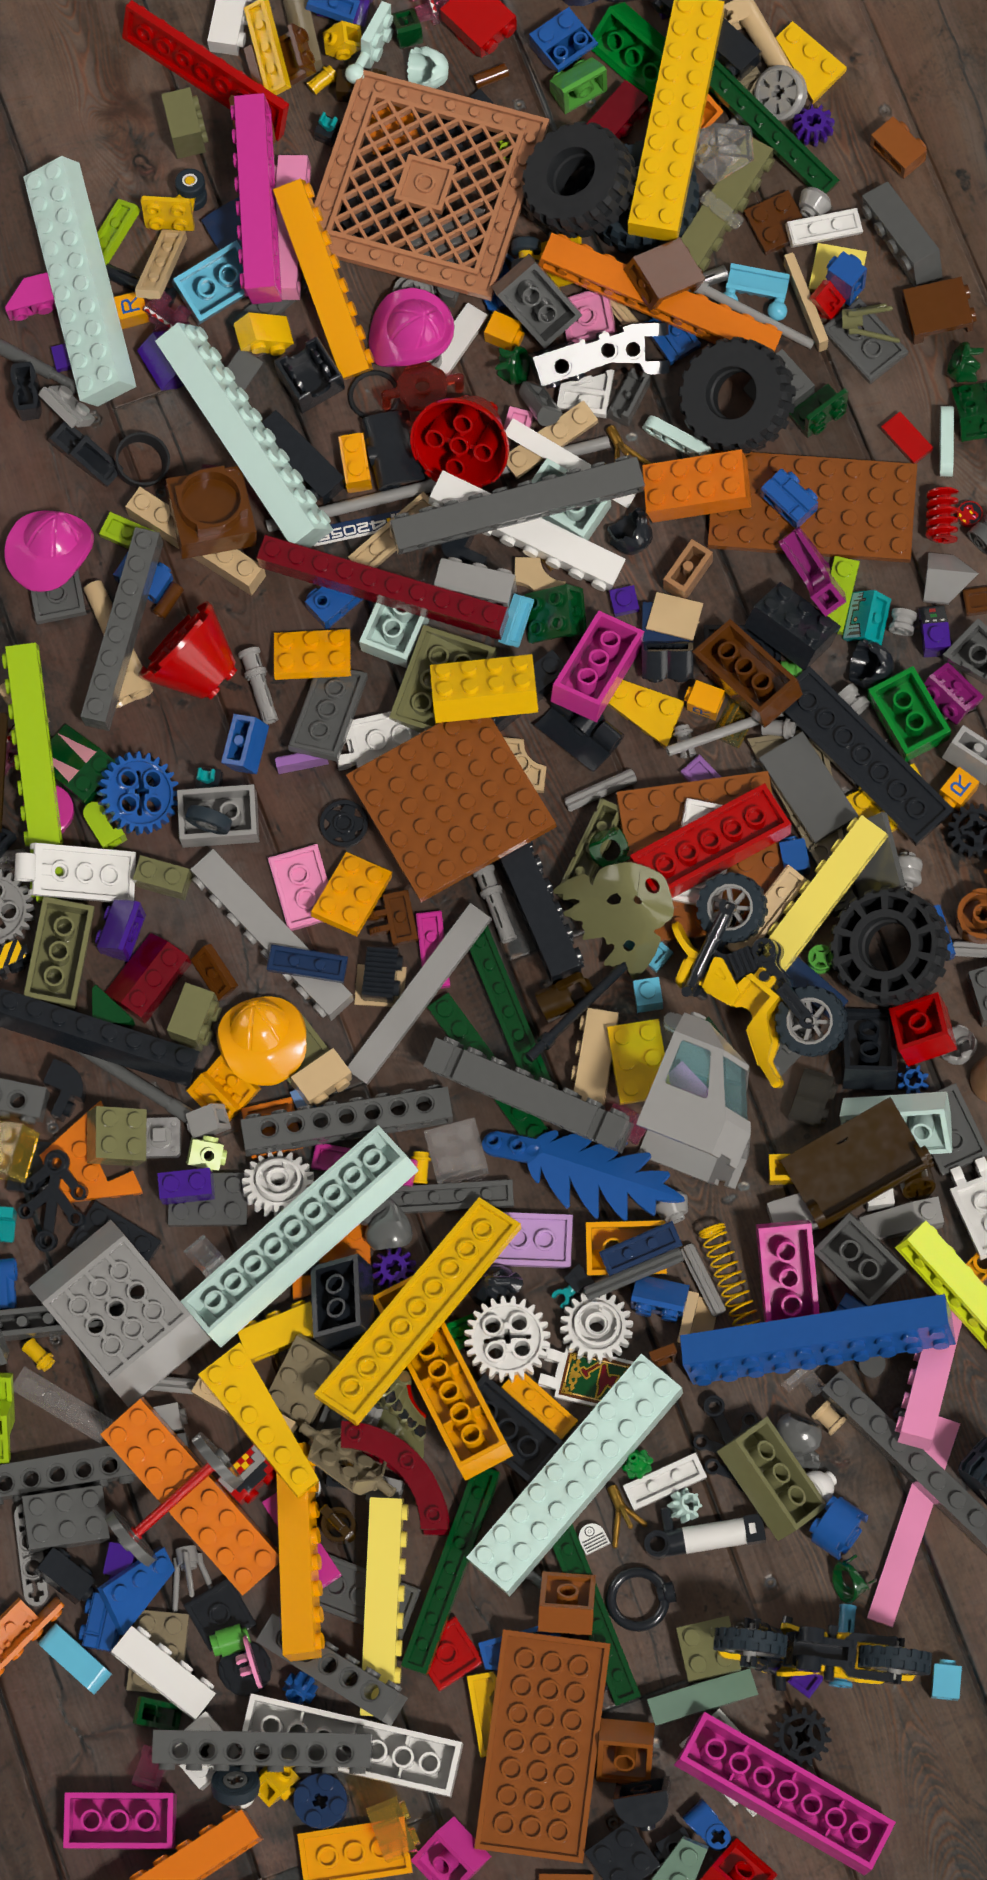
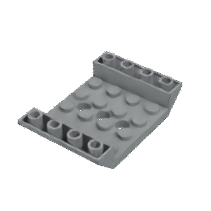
[29,1220,211,1408]

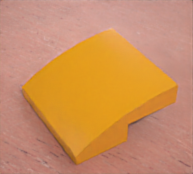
[187,1054,261,1122]

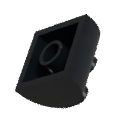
[613,1776,671,1831]

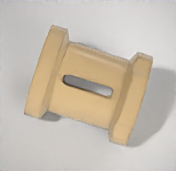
[811,1400,847,1436]

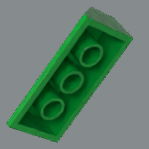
[592,2,666,104]

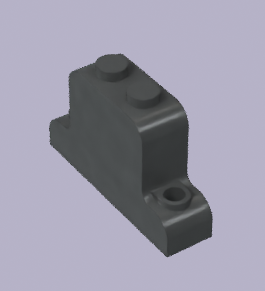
[404,208,486,308]

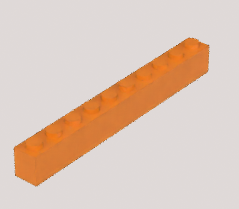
[539,233,783,352]

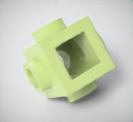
[186,1135,227,1171]

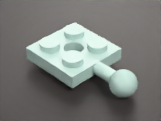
[345,1,394,84]

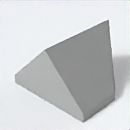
[923,553,979,605]

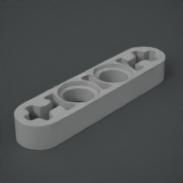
[14,1504,50,1607]

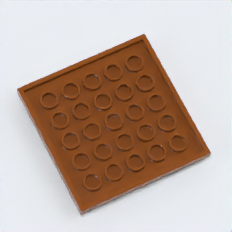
[346,717,557,902]
[615,771,786,943]

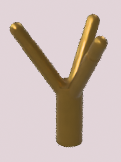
[606,425,652,465]
[607,1485,648,1548]

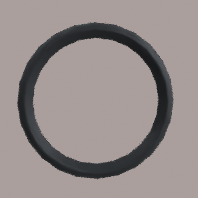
[348,370,401,418]

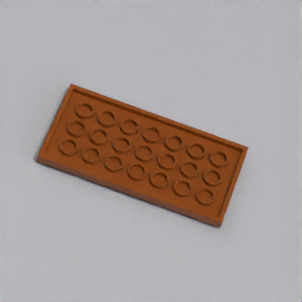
[708,450,917,563]
[474,1629,610,1863]

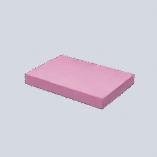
[268,844,328,931]

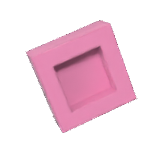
[504,406,534,430]

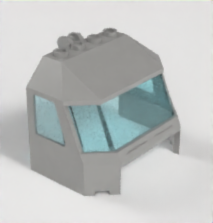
[636,1012,751,1189]

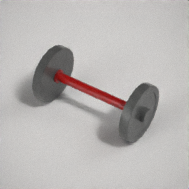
[104,1432,244,1567]

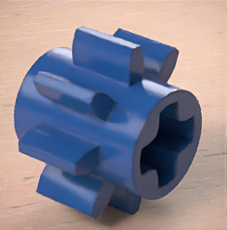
[897,1065,929,1094]
[282,1671,318,1705]

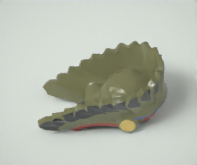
[376,1369,426,1459]

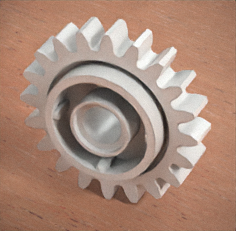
[242,1151,315,1217]
[560,1293,633,1364]

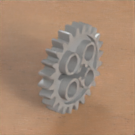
[0,869,35,946]

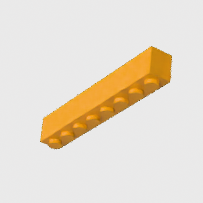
[273,178,375,380]
[276,1442,325,1662]

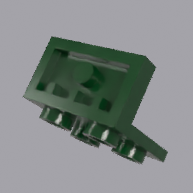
[952,382,987,442]
[789,384,849,438]
[524,584,587,644]

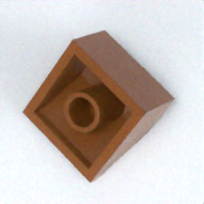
[538,1571,596,1635]
[596,1718,655,1784]

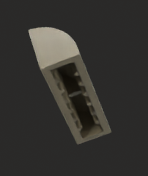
[283,0,323,75]

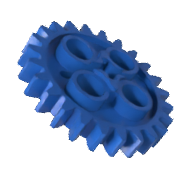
[97,751,178,835]

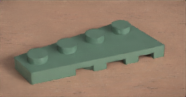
[651,1836,709,1880]

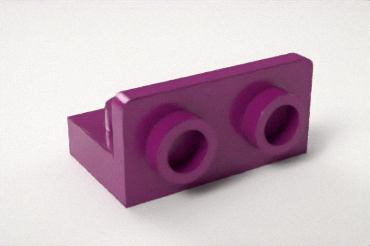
[924,662,984,725]

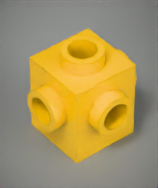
[323,21,362,60]
[258,1767,300,1807]

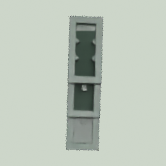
[647,1669,758,1726]

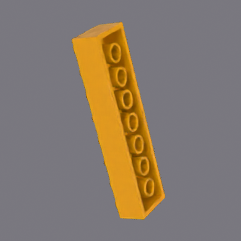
[373,1276,513,1481]

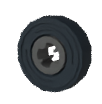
[185,805,232,835]
[211,1766,260,1806]

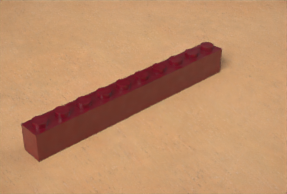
[257,535,509,640]

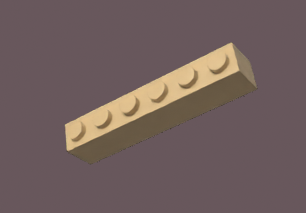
[125,487,266,596]

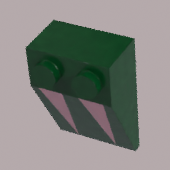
[50,724,116,807]

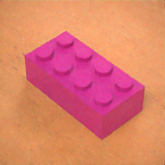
[551,611,644,723]
[756,1220,819,1322]
[63,1793,177,1850]

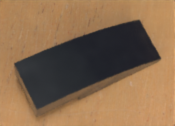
[48,421,124,487]

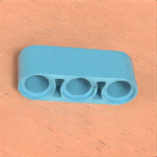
[38,1623,112,1695]

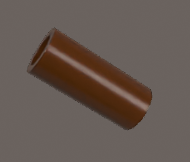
[472,63,510,89]
[152,582,184,619]

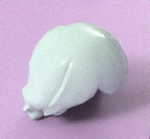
[407,46,449,89]

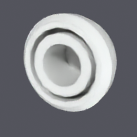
[806,1471,837,1503]

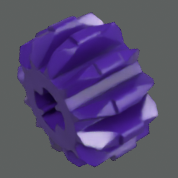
[792,103,835,147]
[372,1247,416,1289]

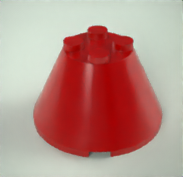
[410,395,509,489]
[138,601,237,700]

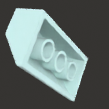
[840,1092,952,1154]

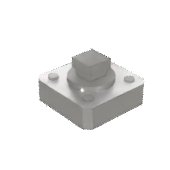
[146,1117,181,1159]

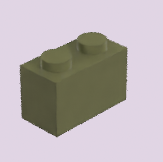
[133,855,193,901]

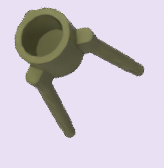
[842,303,900,343]

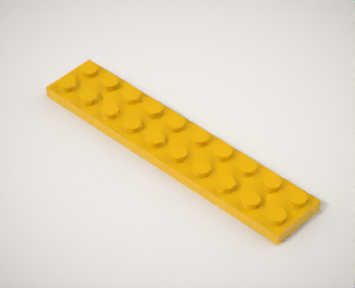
[314,1197,522,1426]

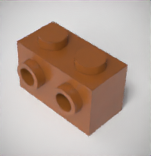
[870,116,927,179]

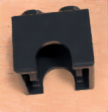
[274,336,345,414]

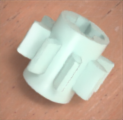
[667,1488,702,1523]

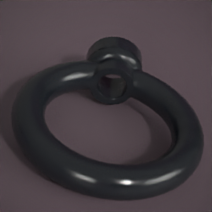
[606,1567,677,1632]

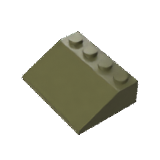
[389,625,497,733]

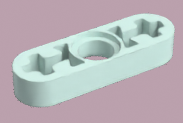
[939,406,954,477]
[643,415,712,457]

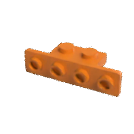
[0,1596,65,1676]

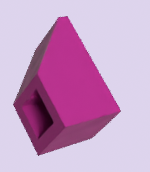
[5,273,57,321]

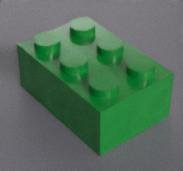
[867,666,951,762]

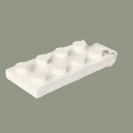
[14,843,136,902]

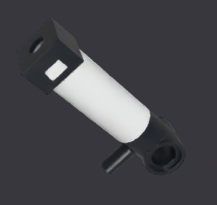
[644,1507,766,1560]

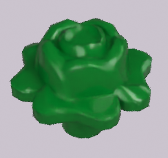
[622,1449,654,1479]

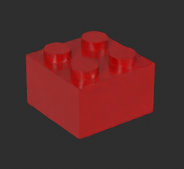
[889,992,958,1066]

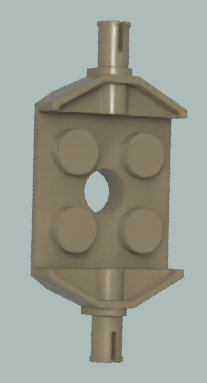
[299,1422,396,1498]

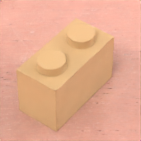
[291,1048,352,1107]

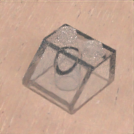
[695,123,754,185]

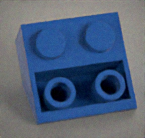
[529,7,598,72]
[631,1276,690,1323]

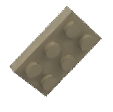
[269,1333,343,1426]
[126,1610,190,1694]

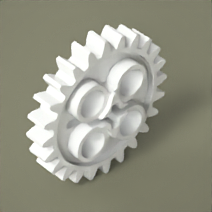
[464,1296,551,1383]

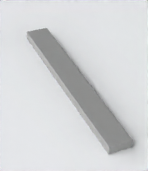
[348,903,492,1085]

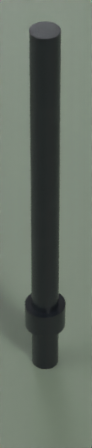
[525,962,628,1062]

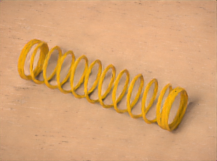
[698,1223,761,1327]

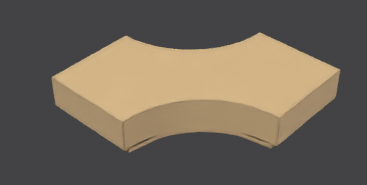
[515,557,566,592]
[504,737,547,793]

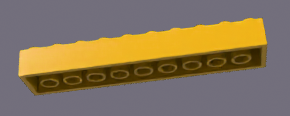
[628,0,724,241]

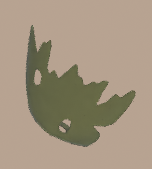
[553,862,674,979]

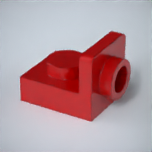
[809,280,846,319]

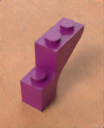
[779,527,846,617]

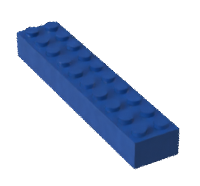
[680,1294,956,1386]

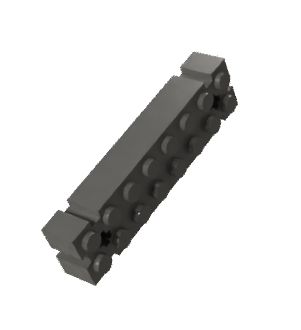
[423,1036,634,1154]

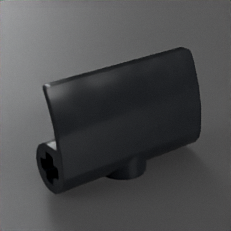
[362,410,426,492]
[535,702,624,772]

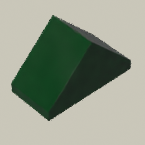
[391,8,424,49]
[92,985,136,1028]
[133,1696,182,1730]

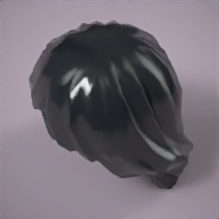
[606,507,653,555]
[848,639,894,689]

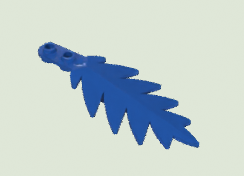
[482,1130,685,1221]

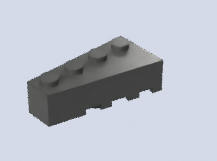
[861,181,943,287]
[943,618,987,685]

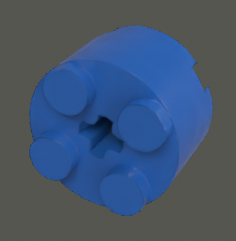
[809,1496,868,1560]

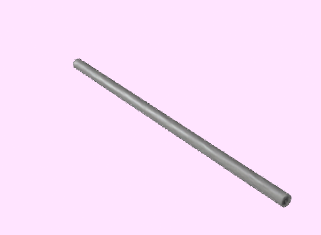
[266,436,611,532]

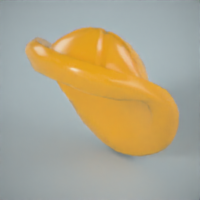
[216,996,307,1086]

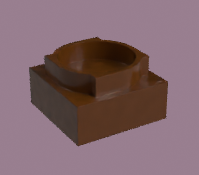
[166,466,257,559]

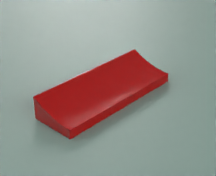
[630,783,791,898]

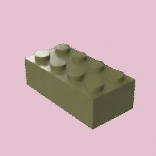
[24,897,95,1011]
[717,1416,827,1541]

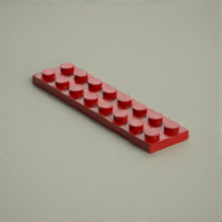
[122,0,289,141]

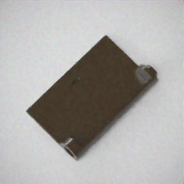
[780,1097,933,1230]

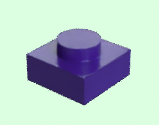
[609,585,639,617]

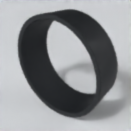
[115,432,170,488]

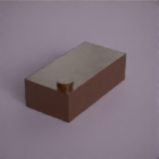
[692,619,803,728]

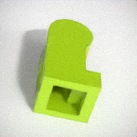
[83,802,127,850]

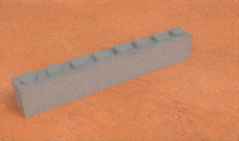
[190,849,354,1021]

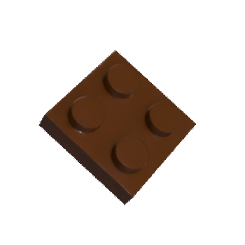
[744,190,803,256]

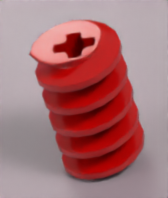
[926,487,959,544]

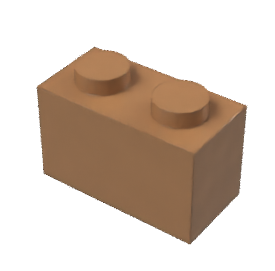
[663,539,713,599]

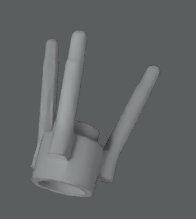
[172,1545,214,1613]

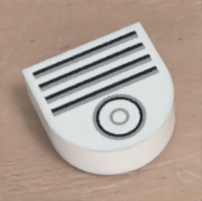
[579,1523,610,1556]

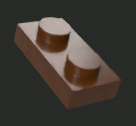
[191,944,238,1001]

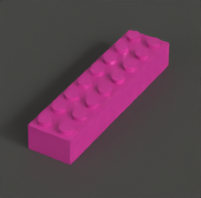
[231,93,282,304]
[674,1712,896,1876]

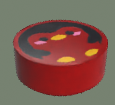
[957,501,983,528]

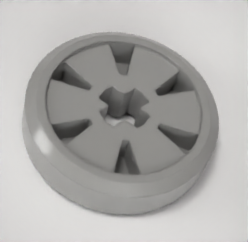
[754,65,807,121]

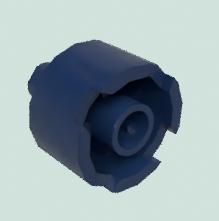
[293,1773,350,1830]

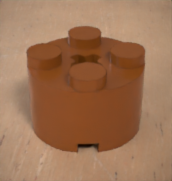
[955,888,987,944]

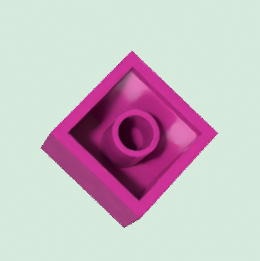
[411,1817,492,1880]

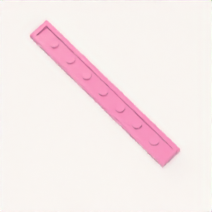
[867,1416,960,1628]

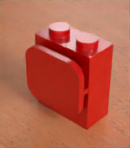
[440,0,517,59]

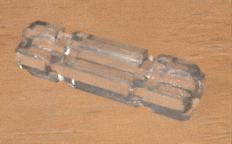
[700,190,744,230]

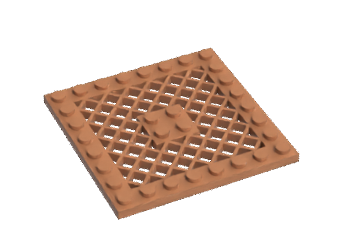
[314,70,550,301]

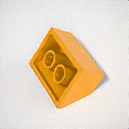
[586,1220,667,1276]

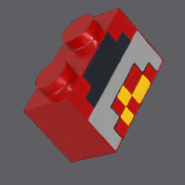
[218,1445,277,1506]

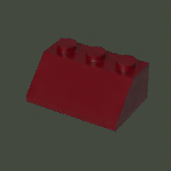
[105,933,192,1024]

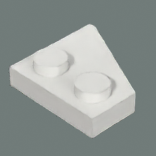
[557,369,614,418]

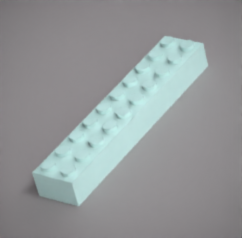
[23,156,137,406]
[155,323,333,548]
[180,1125,419,1347]
[466,1354,683,1597]

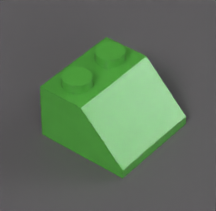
[549,57,607,114]

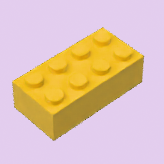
[430,654,538,723]

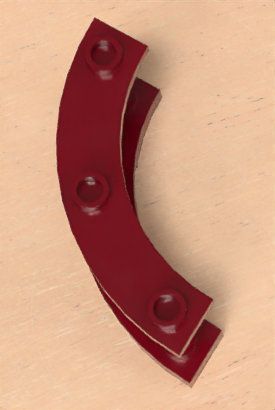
[341,1421,451,1536]

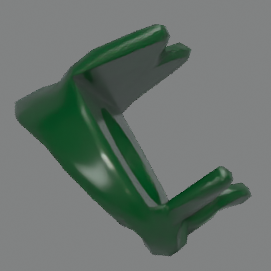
[947,342,984,383]
[495,346,530,385]
[589,827,630,868]
[832,1554,877,1603]

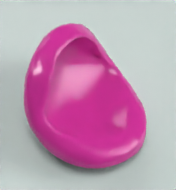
[368,288,455,367]
[5,511,94,592]

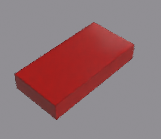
[881,411,933,464]

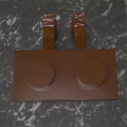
[367,890,419,946]

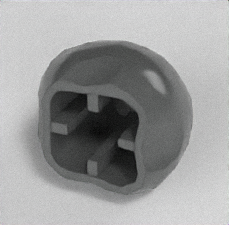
[361,1198,413,1250]
[775,1413,822,1471]

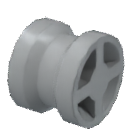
[889,608,917,636]

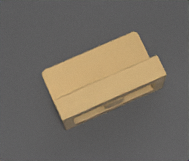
[677,1291,716,1347]

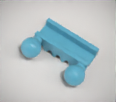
[718,263,790,321]

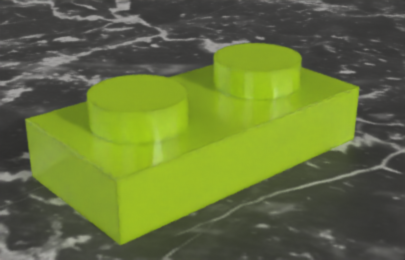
[99,512,154,549]

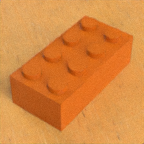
[642,449,752,523]

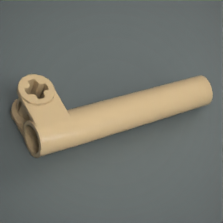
[724,0,808,98]
[84,580,153,708]

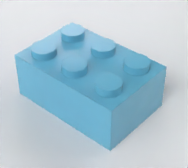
[172,240,245,325]

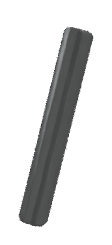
[584,1248,684,1300]

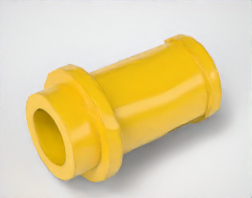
[306,65,337,95]
[411,1151,431,1185]
[22,1338,55,1372]

